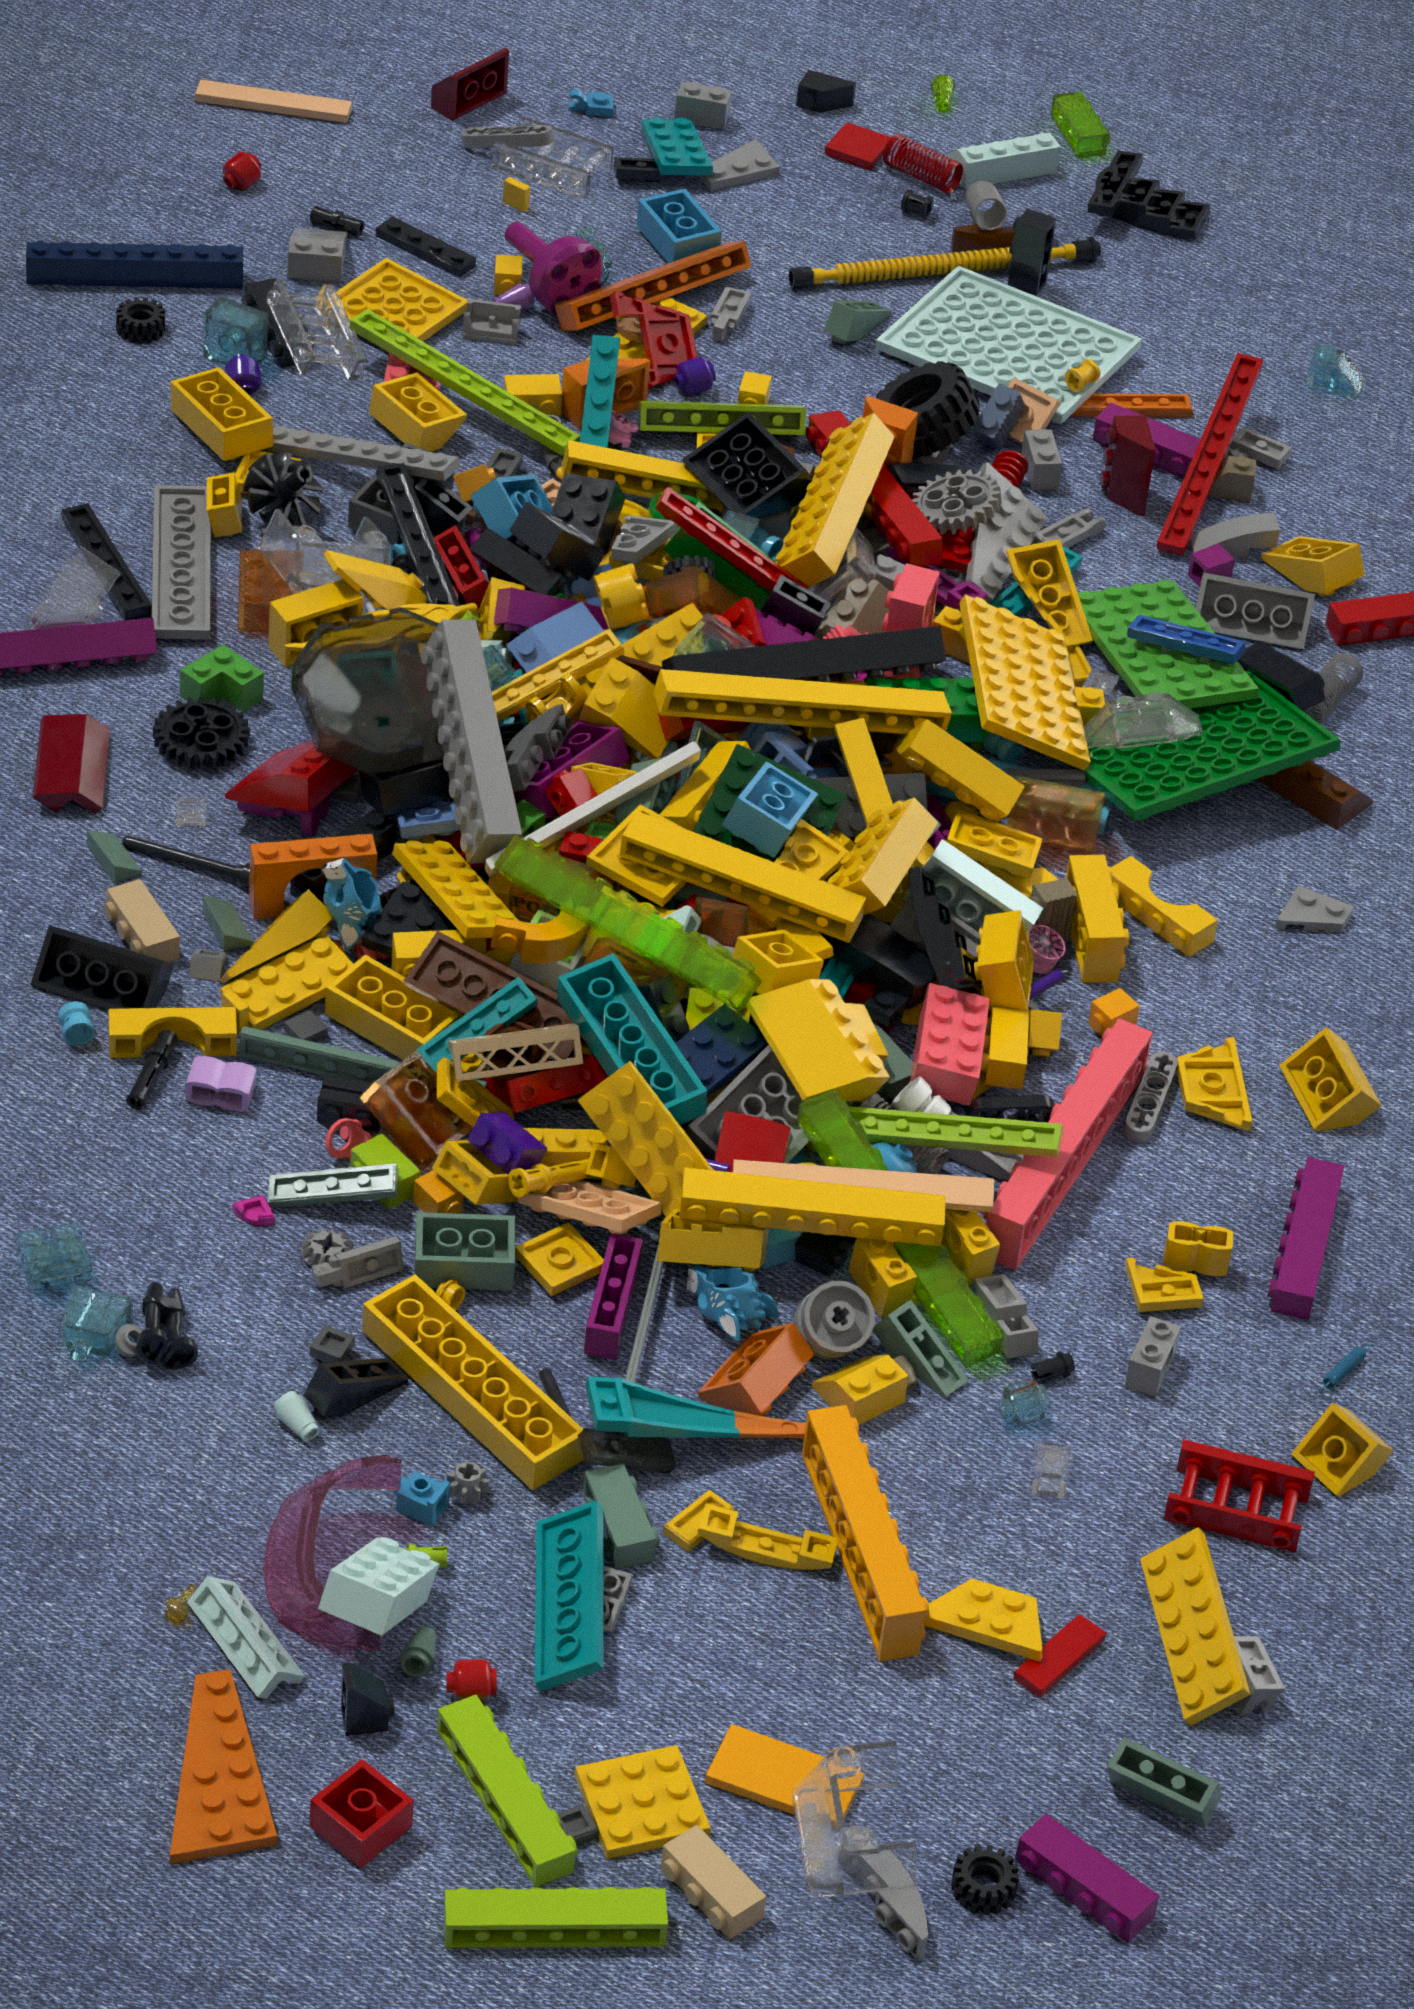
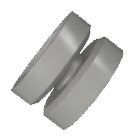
[794,1281,875,1360]

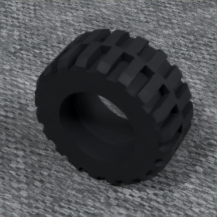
[876,361,980,459]

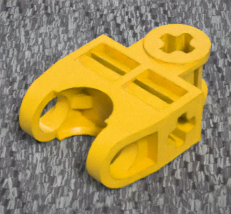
[526,673,588,726]

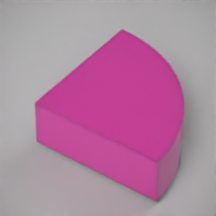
[233,1195,275,1226]

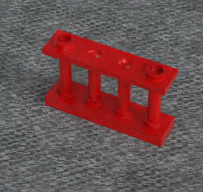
[482,1053,608,1112]
[1163,1439,1315,1552]

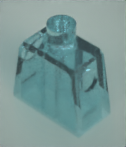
[62,1285,133,1362]

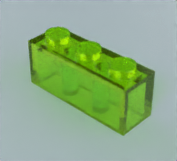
[1050,91,1111,159]

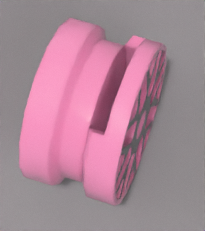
[609,411,639,448]
[1028,925,1066,974]

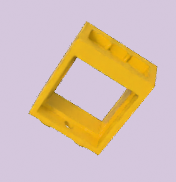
[432,1140,518,1205]

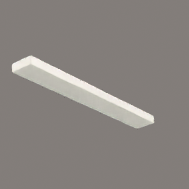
[485,742,701,878]

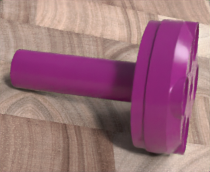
[504,222,603,315]

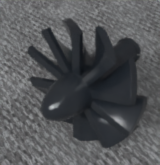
[243,452,323,533]

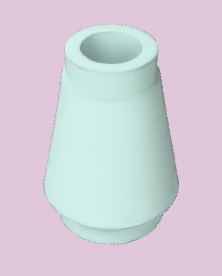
[274,1391,320,1442]

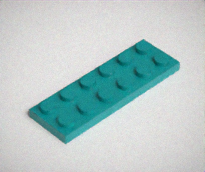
[535,1500,603,1691]

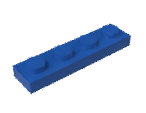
[1127,615,1246,664]

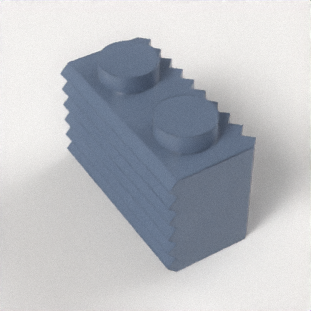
[972,383,1027,451]

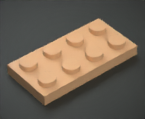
[518,1180,661,1234]

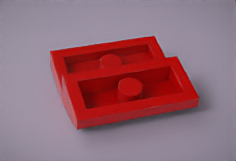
[715,1111,791,1172]

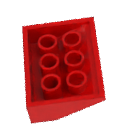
[225,732,357,812]

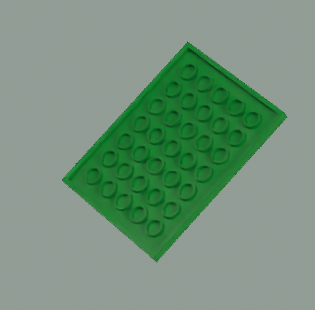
[1065,670,1341,821]

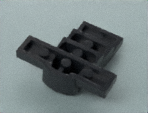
[1088,150,1210,240]
[908,867,983,996]
[819,913,937,1027]

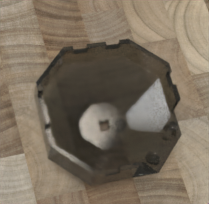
[291,607,444,775]

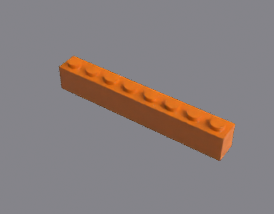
[554,241,752,331]

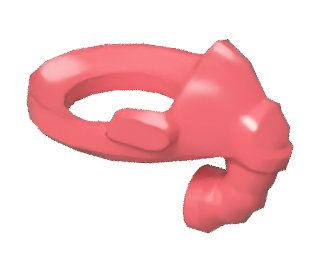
[325,1118,372,1160]

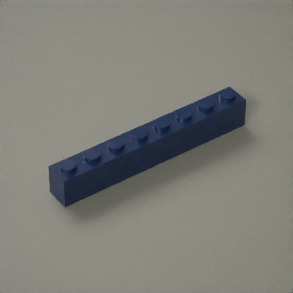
[26,241,243,289]

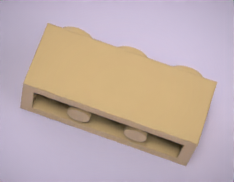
[103,879,180,962]
[661,1825,767,1939]

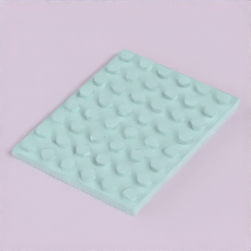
[875,266,1142,424]

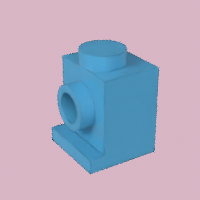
[394,1471,450,1527]

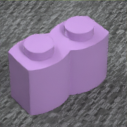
[185,1056,257,1112]

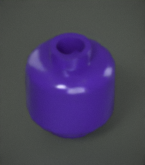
[224,354,262,396]
[673,356,716,396]

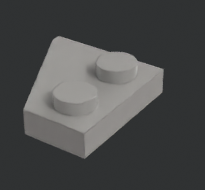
[1276,886,1354,933]

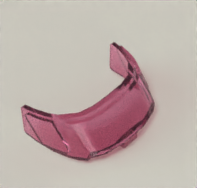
[263,1455,402,1651]

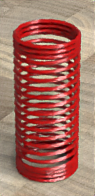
[883,133,963,194]

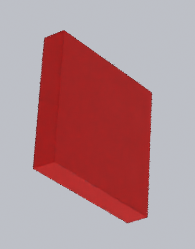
[824,122,891,170]

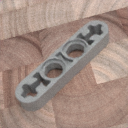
[461,125,555,148]
[1124,1051,1178,1143]

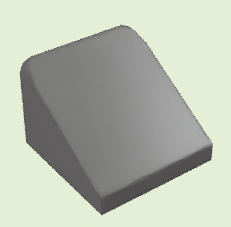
[189,948,227,981]

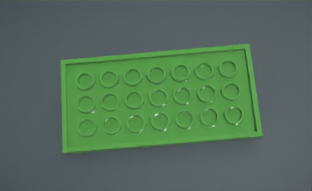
[1078,580,1259,715]

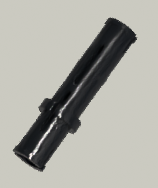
[126,1030,178,1110]

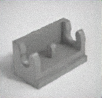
[463,299,521,345]
[1234,1636,1285,1715]

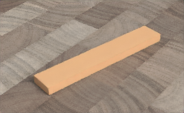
[195,80,352,123]

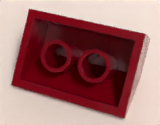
[431,48,509,121]
[1100,416,1156,516]

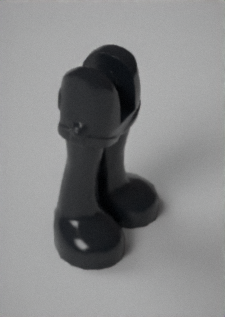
[136,1282,198,1369]

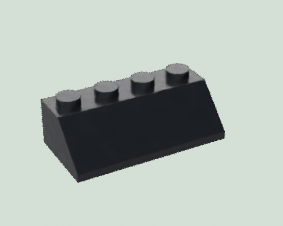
[30,925,174,1010]

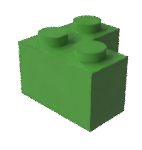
[180,644,264,712]

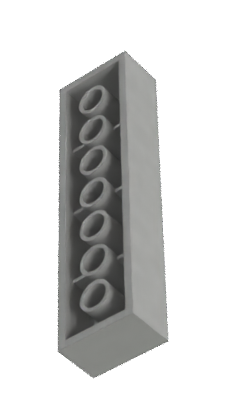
[421,620,522,863]

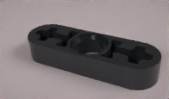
[964,1095,1055,1123]

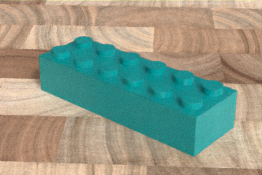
[557,953,707,1125]

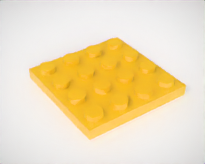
[317,258,467,341]

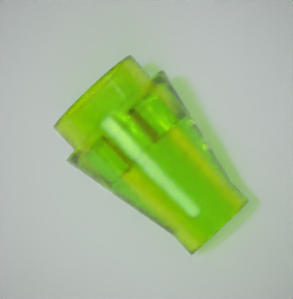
[930,75,956,112]

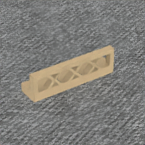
[448,1023,583,1081]

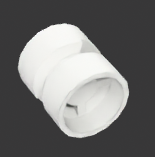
[891,1076,951,1114]

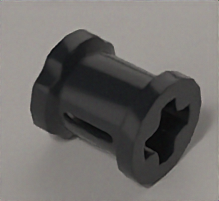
[901,189,934,219]

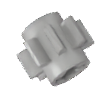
[446,1462,489,1504]

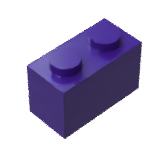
[467,1112,548,1175]

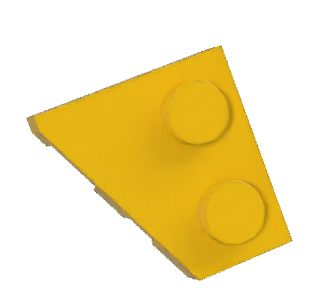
[1125,1257,1204,1312]

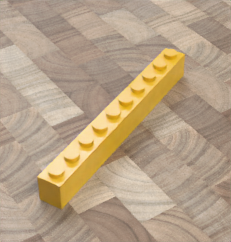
[653,669,952,734]

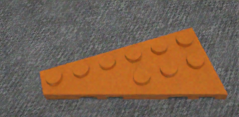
[169,1669,277,1864]

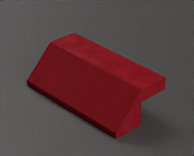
[32,714,110,814]

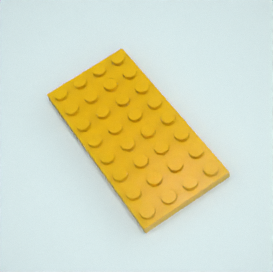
[959,594,1091,771]

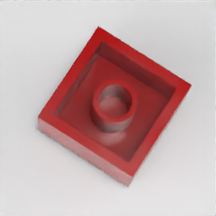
[309,1759,414,1868]

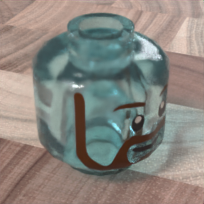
[998,1379,1050,1427]

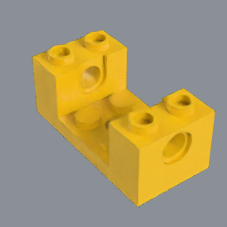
[848,1209,1000,1319]

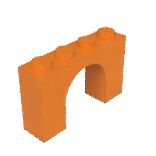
[249,834,377,919]

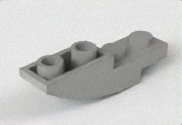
[840,1828,928,1962]

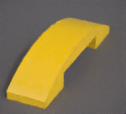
[698,1503,838,1570]

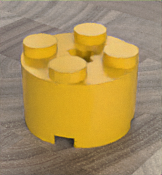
[593,563,650,630]

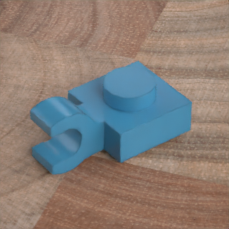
[569,89,613,117]

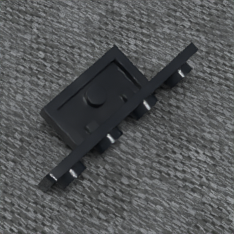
[803,731,900,777]

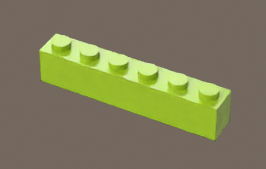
[638,401,806,435]
[437,1695,578,1888]
[443,1887,668,1948]

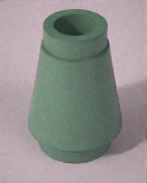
[400,1627,437,1677]

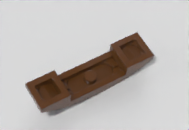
[951,215,1052,253]

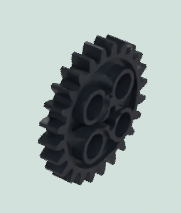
[153,696,250,770]

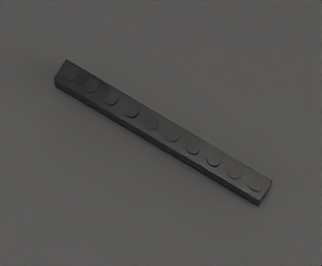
[661,626,947,682]

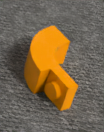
[490,904,592,964]

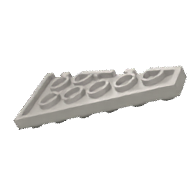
[966,462,1048,604]

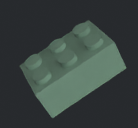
[414,1212,515,1290]

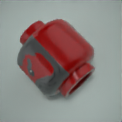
[446,1659,497,1705]

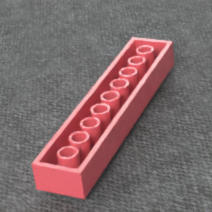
[983,1018,1153,1270]

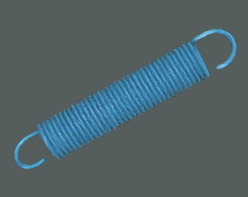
[1319,1344,1371,1392]

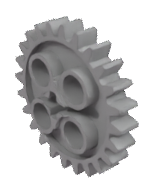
[912,469,1002,535]

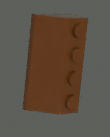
[1256,760,1373,830]

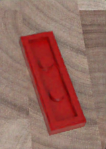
[1013,1614,1107,1698]

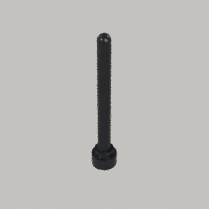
[122,836,250,889]

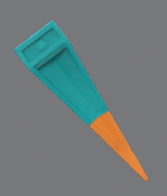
[585,1377,806,1438]

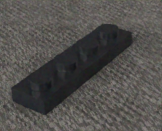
[376,216,476,278]

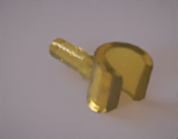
[164,1584,197,1625]

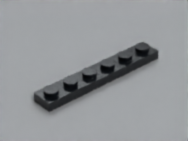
[61,503,152,620]

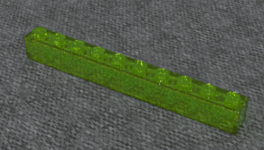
[494,835,762,1012]
[797,1089,1003,1369]

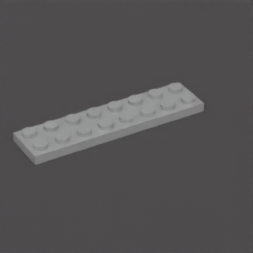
[152,485,211,640]

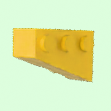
[657,1209,769,1271]

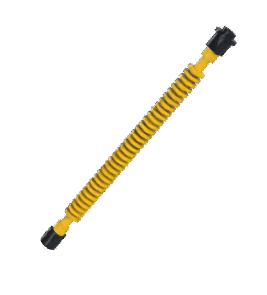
[788,236,1101,289]

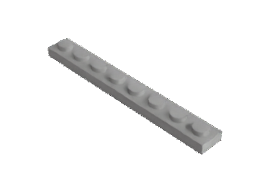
[263,426,460,481]

